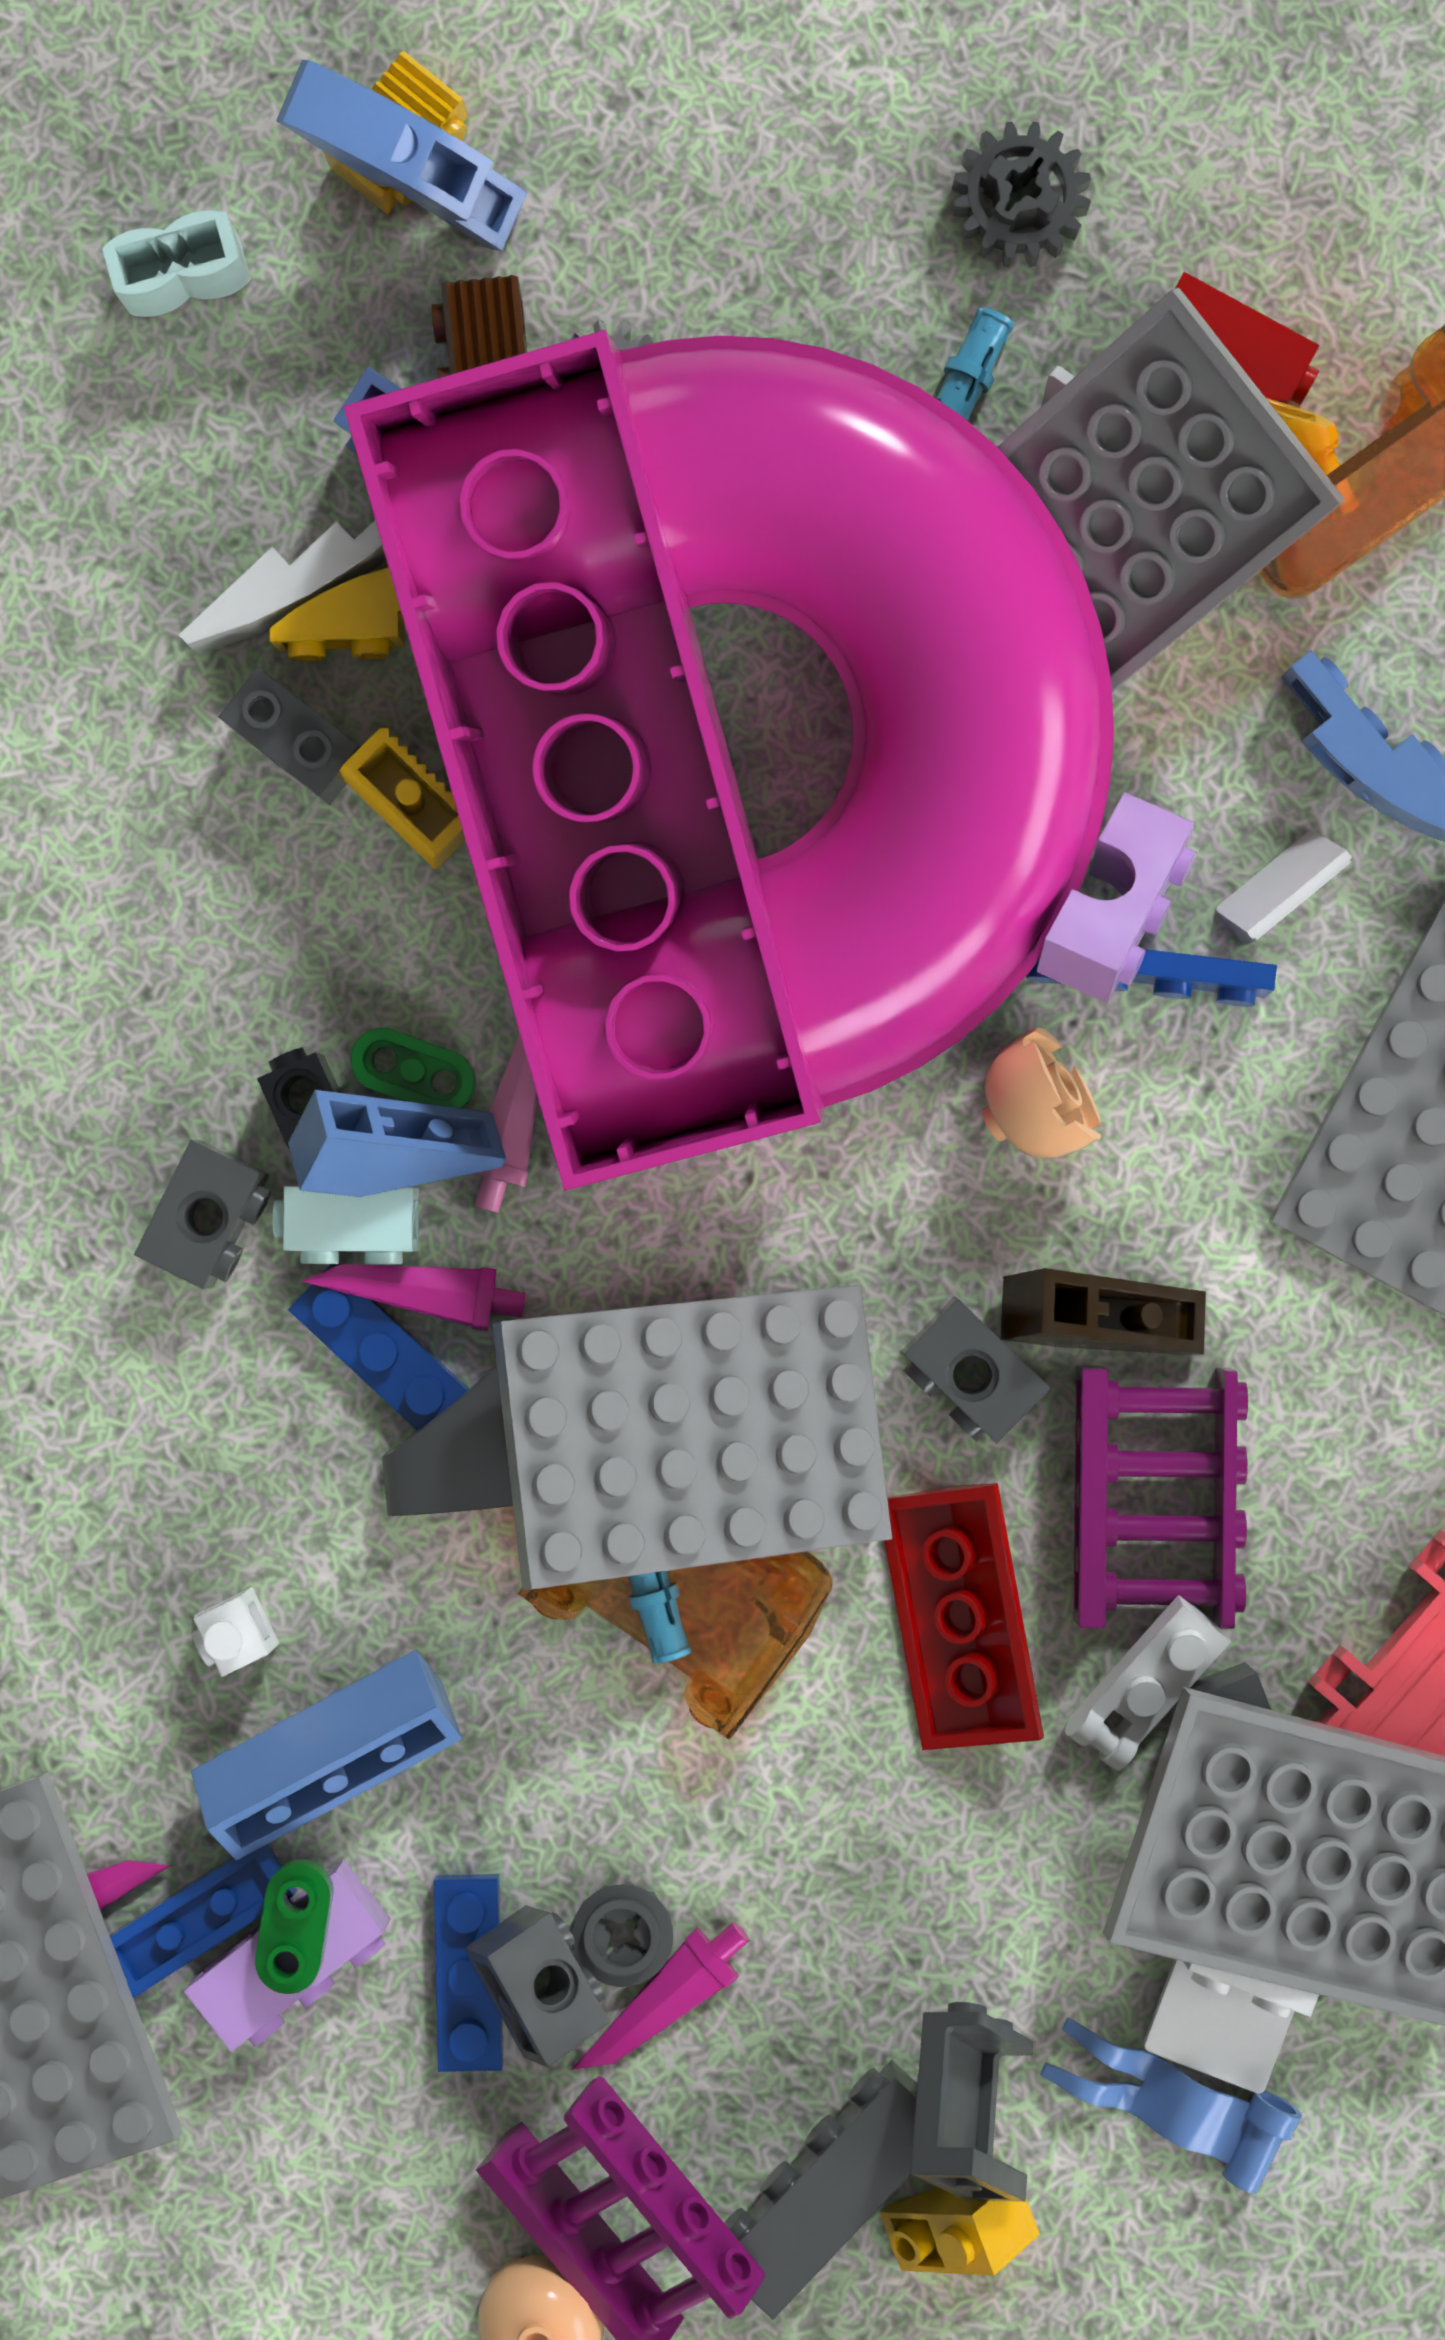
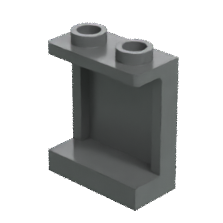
[911,2002,1033,2202]

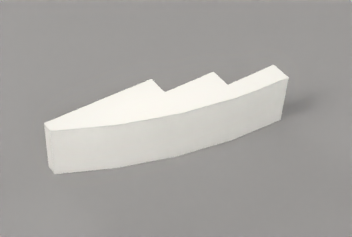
[179,520,387,655]

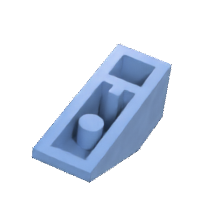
[288,1090,506,1197]

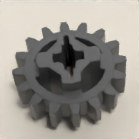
[952,121,1091,267]

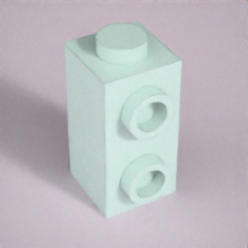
[273,1186,419,1264]

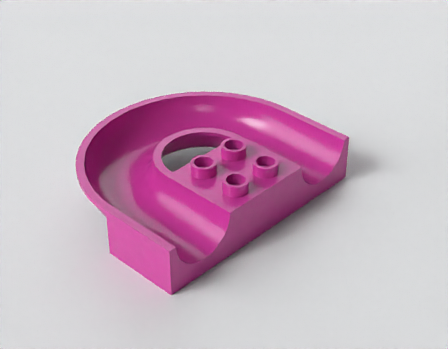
[343,330,1114,1191]

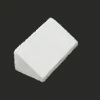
[1216,831,1352,945]

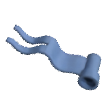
[1040,2018,1302,2194]

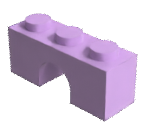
[1037,792,1197,1004]

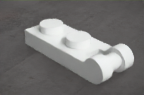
[1065,1595,1231,1771]

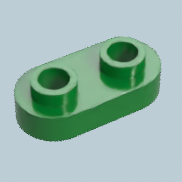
[350,1027,476,1109]
[255,1859,334,1994]

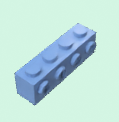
[191,1649,463,1861]

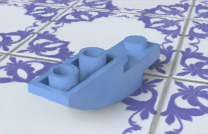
[276,60,527,251]
[1281,650,1445,842]

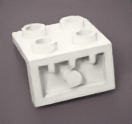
[1143,1959,1319,2094]

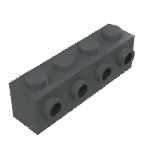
[724,2059,918,2320]

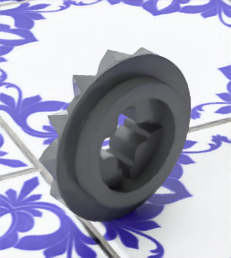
[572,1882,673,1987]

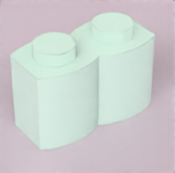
[102,210,251,317]

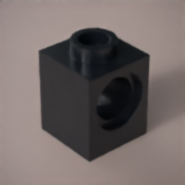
[257,1047,341,1149]

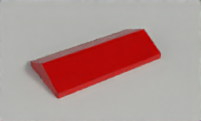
[884,1483,1044,1750]

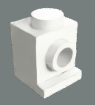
[193,1587,280,1677]

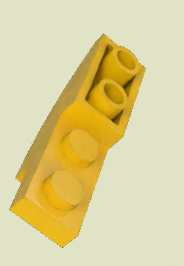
[269,567,405,662]

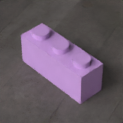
[184,1859,391,2052]

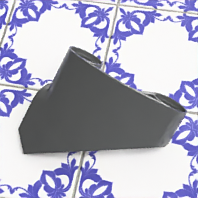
[382,1365,513,1516]

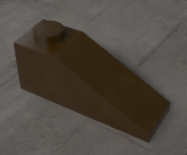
[1000,1268,1206,1356]

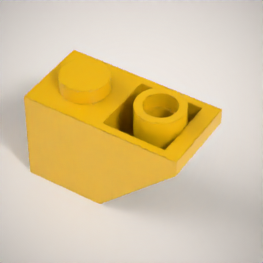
[879,2187,1040,2276]

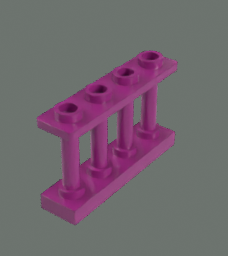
[1073,1366,1248,1629]
[476,2076,765,2340]

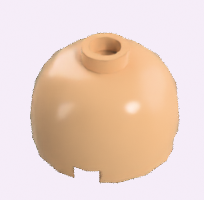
[982,1027,1101,1158]
[478,2252,605,2340]

